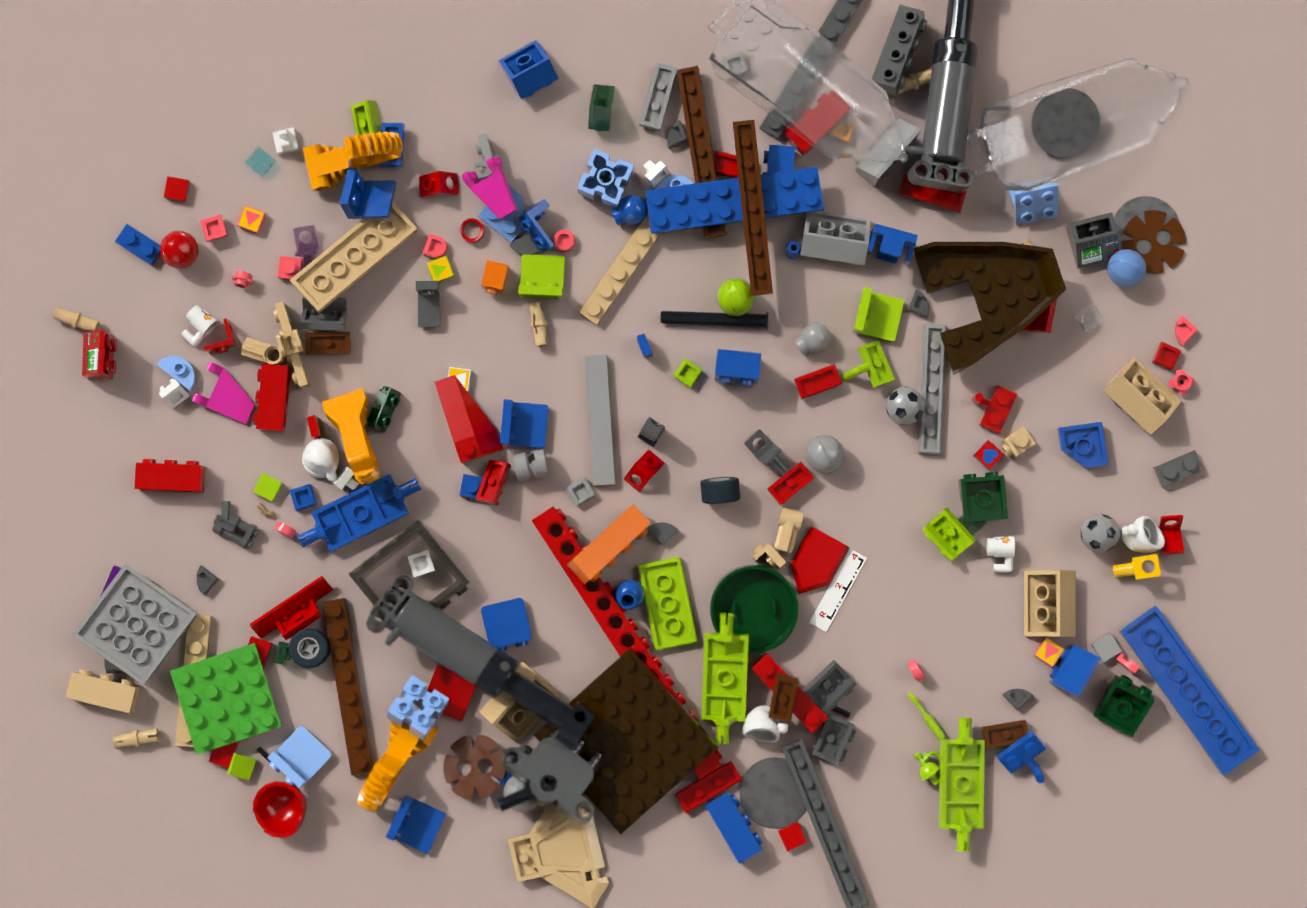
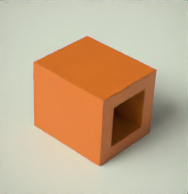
[481,260,510,295]

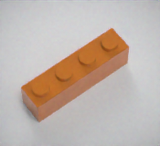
[567,504,651,584]

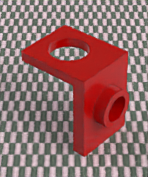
[419,171,459,198]
[204,318,237,354]
[624,449,665,493]
[1158,515,1184,555]

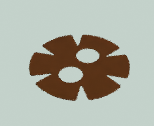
[1122,210,1186,273]
[443,734,505,800]

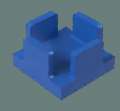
[867,224,918,265]

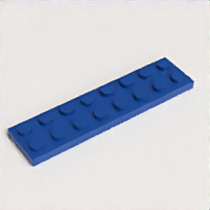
[645,167,824,234]
[1119,606,1259,775]

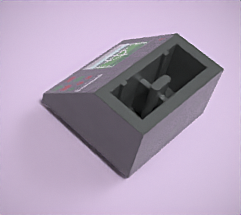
[1066,212,1119,269]

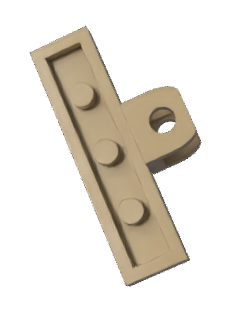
[273,301,310,389]

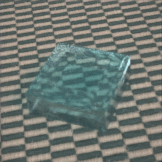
[245,146,276,177]

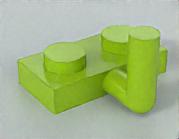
[843,340,895,388]

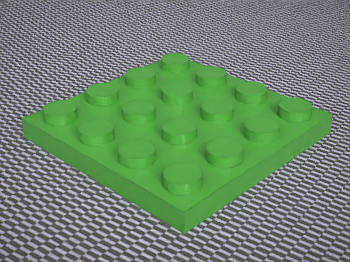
[170,643,282,755]

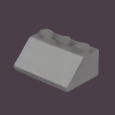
[855,119,921,187]
[800,211,871,265]

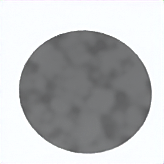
[1031,88,1100,158]
[1114,196,1180,261]
[740,757,806,828]

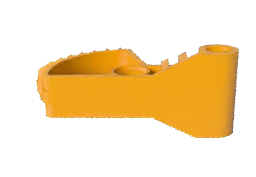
[302,132,403,192]
[322,388,380,485]
[357,721,439,813]

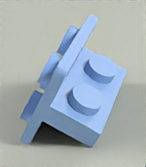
[1009,181,1058,226]

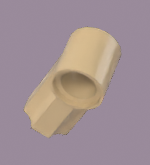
[241,337,287,365]
[774,507,804,553]

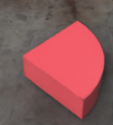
[1175,315,1198,346]
[1114,653,1140,673]

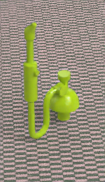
[907,693,946,785]

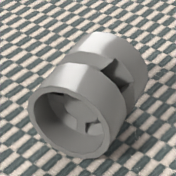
[513,449,549,482]

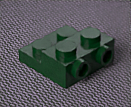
[958,472,1008,523]
[1093,675,1154,737]

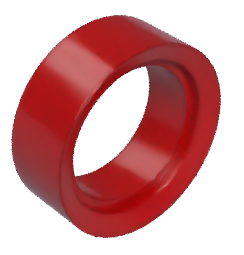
[460,218,484,243]

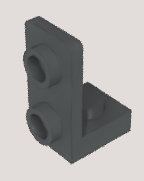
[416,281,440,328]

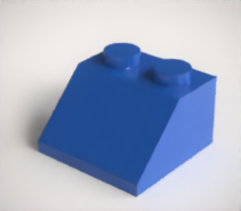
[499,40,559,99]
[1049,645,1101,697]

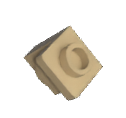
[1001,426,1036,459]
[752,543,786,568]

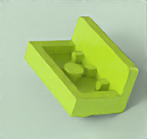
[923,507,976,562]

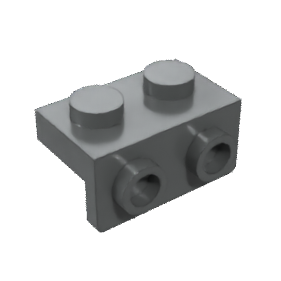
[300,297,347,331]
[802,660,857,714]
[811,713,856,765]

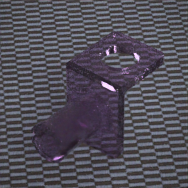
[293,225,319,268]

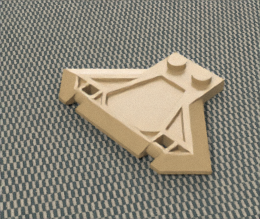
[508,793,609,908]

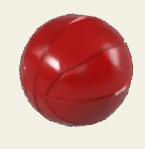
[160,230,199,269]

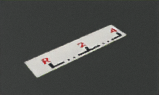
[809,549,867,632]

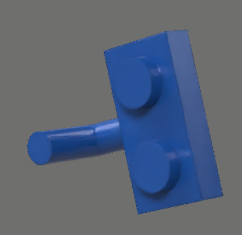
[997,730,1046,783]

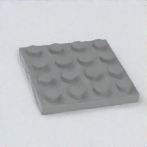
[72,563,198,686]

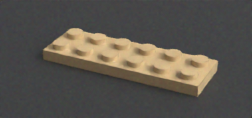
[290,202,418,313]

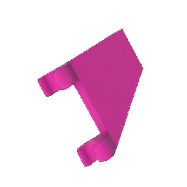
[462,157,518,219]
[192,362,255,424]

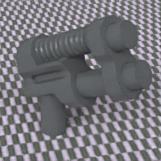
[212,501,260,549]

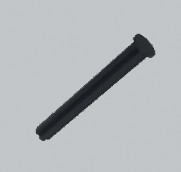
[660,311,768,329]

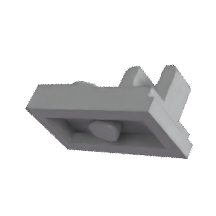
[474,134,493,180]

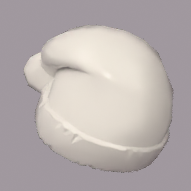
[302,438,339,481]
[1121,516,1165,553]
[743,706,788,742]

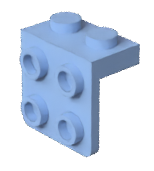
[267,726,332,788]

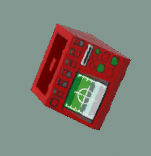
[82,330,117,379]

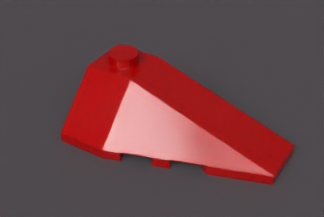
[434,375,503,464]

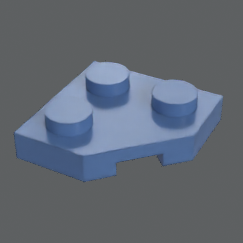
[478,185,524,243]

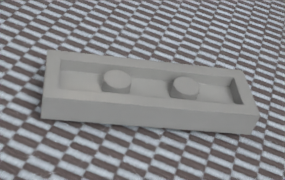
[639,62,677,131]

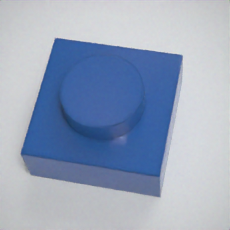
[460,474,483,499]

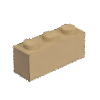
[65,669,140,713]

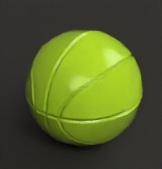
[717,278,755,316]

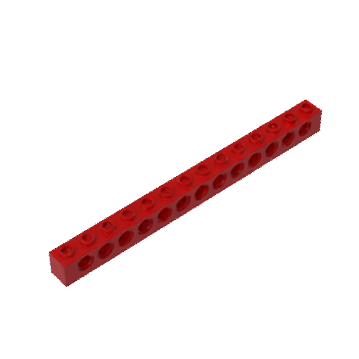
[531,506,723,779]

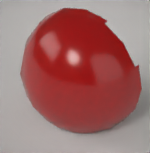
[253,781,307,838]

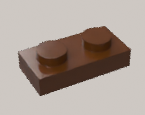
[306,332,351,355]
[768,673,799,722]
[982,720,1028,749]

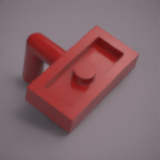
[972,385,1017,434]

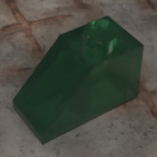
[588,84,615,131]

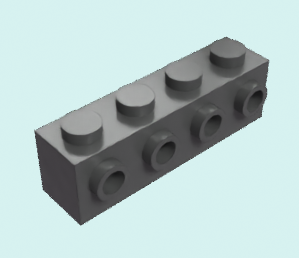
[871,5,927,96]

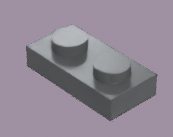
[1154,450,1203,487]

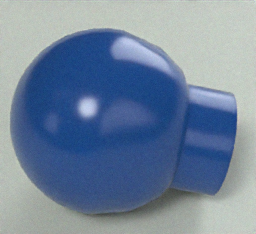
[611,195,647,226]
[614,579,645,610]

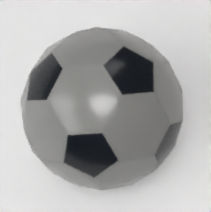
[886,387,925,425]
[1080,514,1120,553]

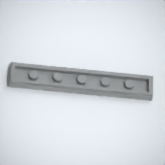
[918,324,946,455]
[585,355,615,486]

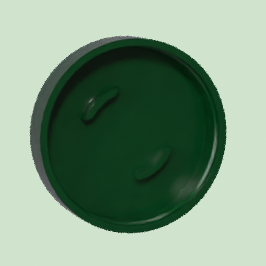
[710,565,798,654]

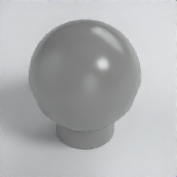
[794,323,831,355]

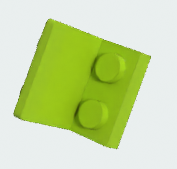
[518,254,565,299]
[853,287,904,342]

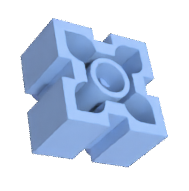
[577,149,634,208]
[386,675,449,741]

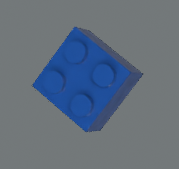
[714,349,762,387]

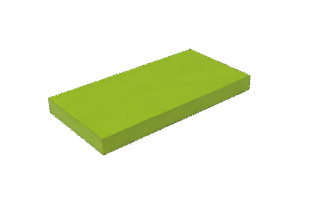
[637,557,698,651]

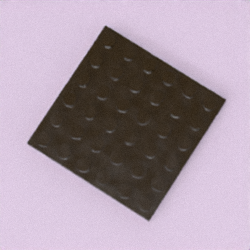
[534,648,719,834]

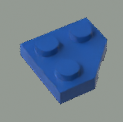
[1057,422,1109,468]

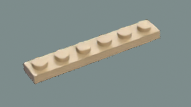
[579,214,661,325]
[175,615,212,747]

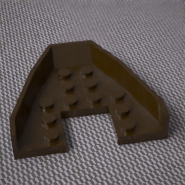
[914,242,1066,375]

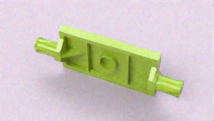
[701,613,749,744]
[939,717,985,852]

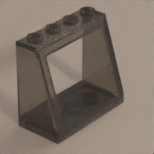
[349,519,470,611]

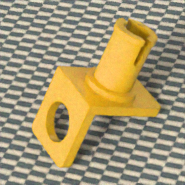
[1113,554,1161,579]

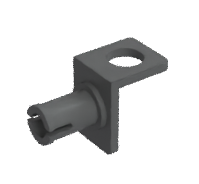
[744,429,790,476]

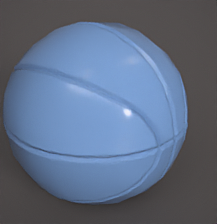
[1107,249,1146,287]

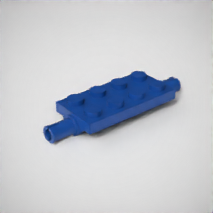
[297,474,422,552]

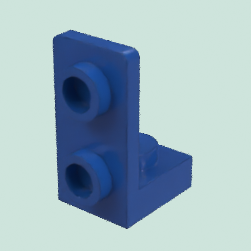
[518,199,554,252]

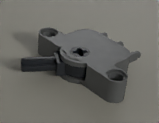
[497,730,602,825]

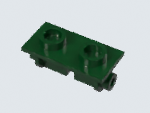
[367,386,401,433]

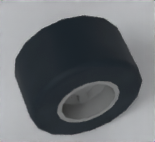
[700,477,740,504]
[289,628,330,668]

